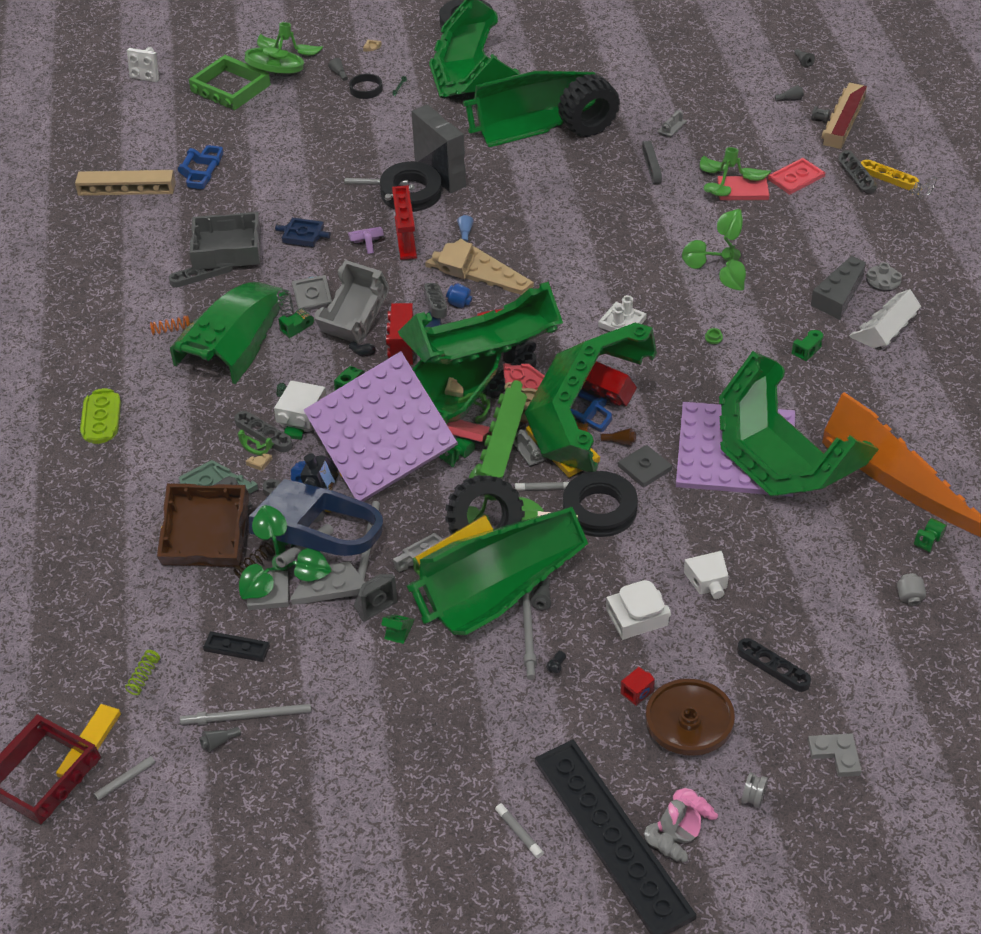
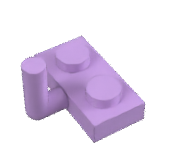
[348,227,384,254]

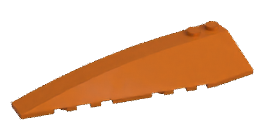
[822,392,981,537]

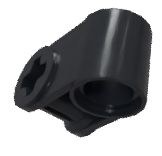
[503,340,536,363]

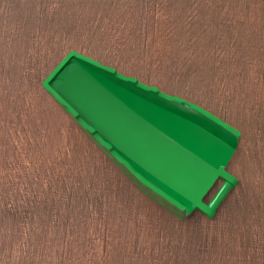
[170,282,288,384]
[406,507,588,635]

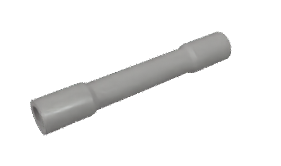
[276,524,334,567]

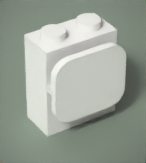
[274,381,326,432]
[606,580,671,640]

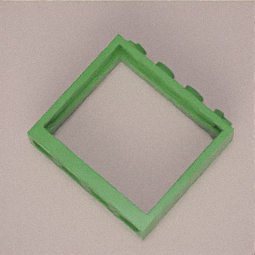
[189,55,271,110]

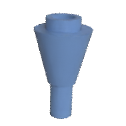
[457,215,474,242]

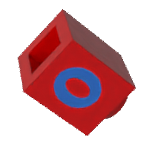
[621,667,655,706]

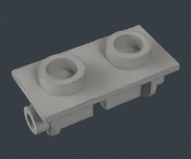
[658,110,687,137]
[513,430,546,466]

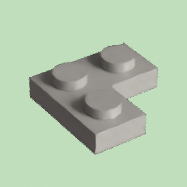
[808,733,862,777]

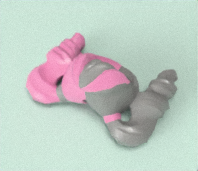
[644,788,718,862]

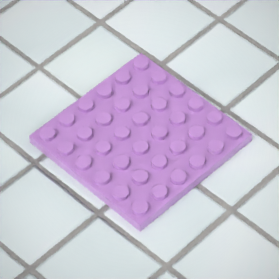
[304,351,458,502]
[676,402,795,497]

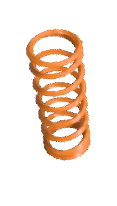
[150,315,190,335]

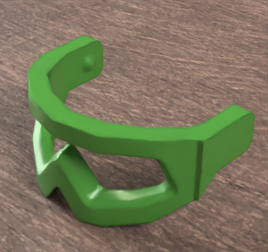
[458,392,490,423]
[238,430,274,456]

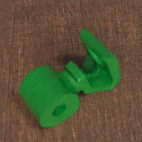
[439,437,475,467]
[914,518,947,553]

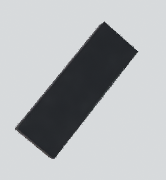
[203,631,270,662]

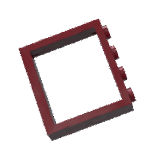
[0,714,101,825]

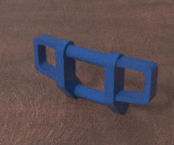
[177,145,223,189]
[570,389,612,432]

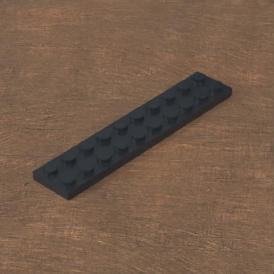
[535,739,697,934]

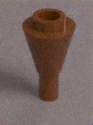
[601,428,636,447]

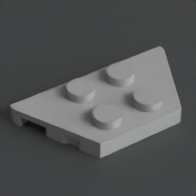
[290,561,365,605]

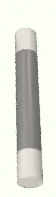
[515,482,569,491]
[495,803,544,859]

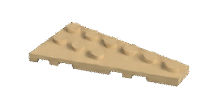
[425,239,534,295]

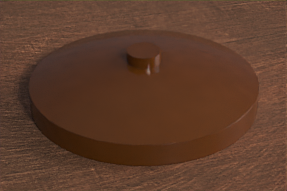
[646,679,735,756]

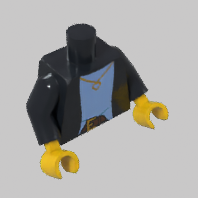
[300,453,343,512]

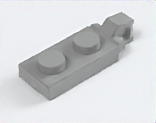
[393,533,444,572]

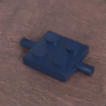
[275,217,331,247]

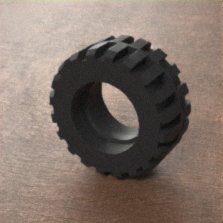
[558,74,620,137]
[445,475,525,534]

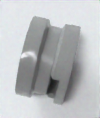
[741,772,768,808]

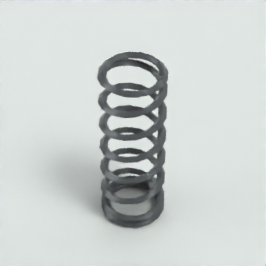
[277,289,295,317]

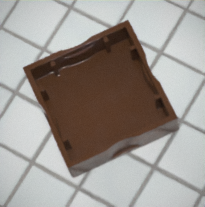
[157,483,249,567]

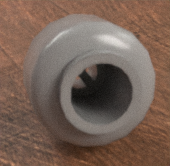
[897,573,926,606]

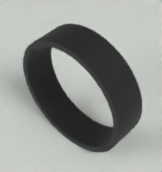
[349,73,383,99]

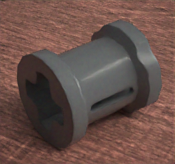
[811,106,831,123]

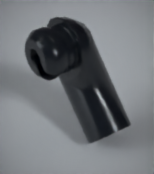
[349,341,376,357]
[546,650,566,674]

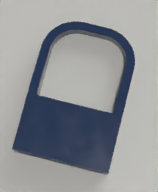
[249,479,383,556]

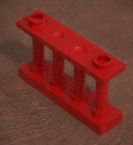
[392,185,417,260]

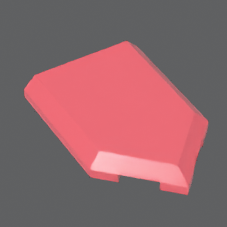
[503,363,545,390]

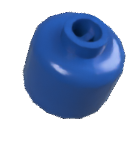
[446,283,473,309]

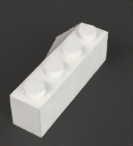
[849,289,921,348]

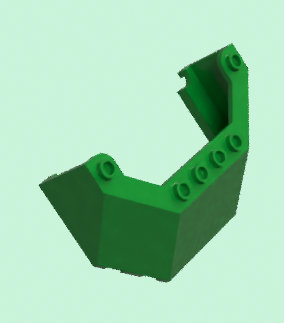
[429,0,520,97]
[398,282,563,365]
[525,322,657,472]
[719,351,879,496]

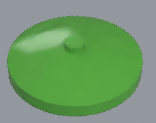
[244,48,304,74]

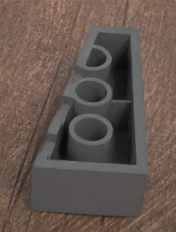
[811,256,866,320]

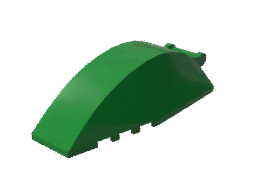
[463,71,596,147]
[412,351,502,424]

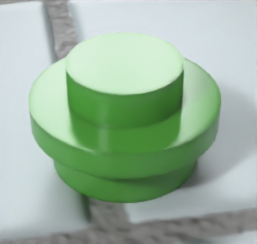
[705,328,723,344]

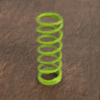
[125,650,160,695]

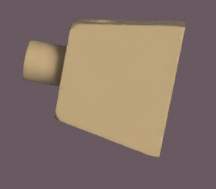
[432,243,476,279]

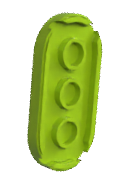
[80,388,121,444]

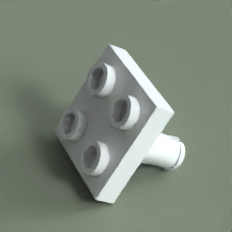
[127,47,159,82]
[598,295,647,332]

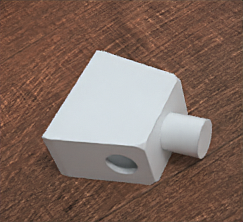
[684,551,728,599]

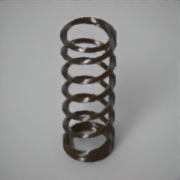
[233,542,275,579]

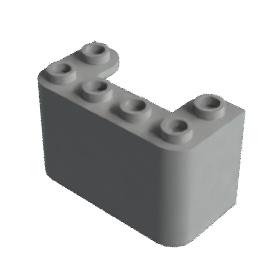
[314,260,389,344]

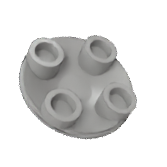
[866,262,902,290]

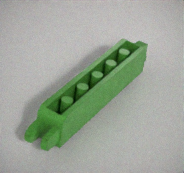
[475,380,527,479]

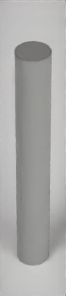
[93,756,155,801]

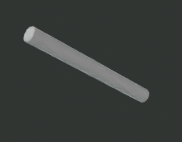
[344,178,408,185]

